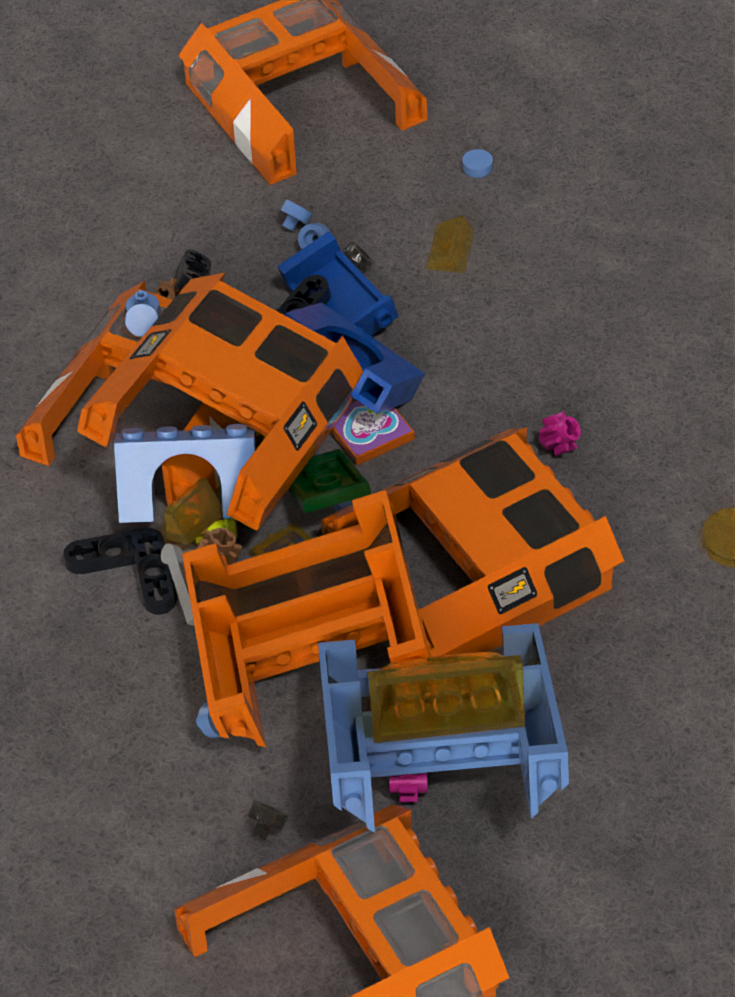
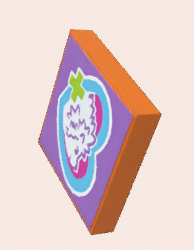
[324,400,415,466]

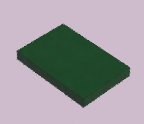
[288,449,371,513]

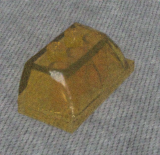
[368,652,525,743]

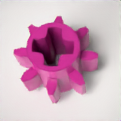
[539,411,581,456]
[389,772,428,802]

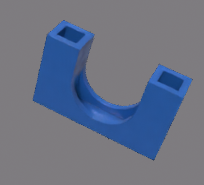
[285,302,425,414]

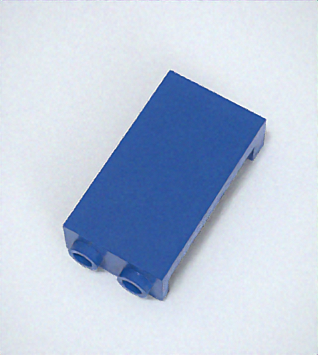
[277,231,399,336]

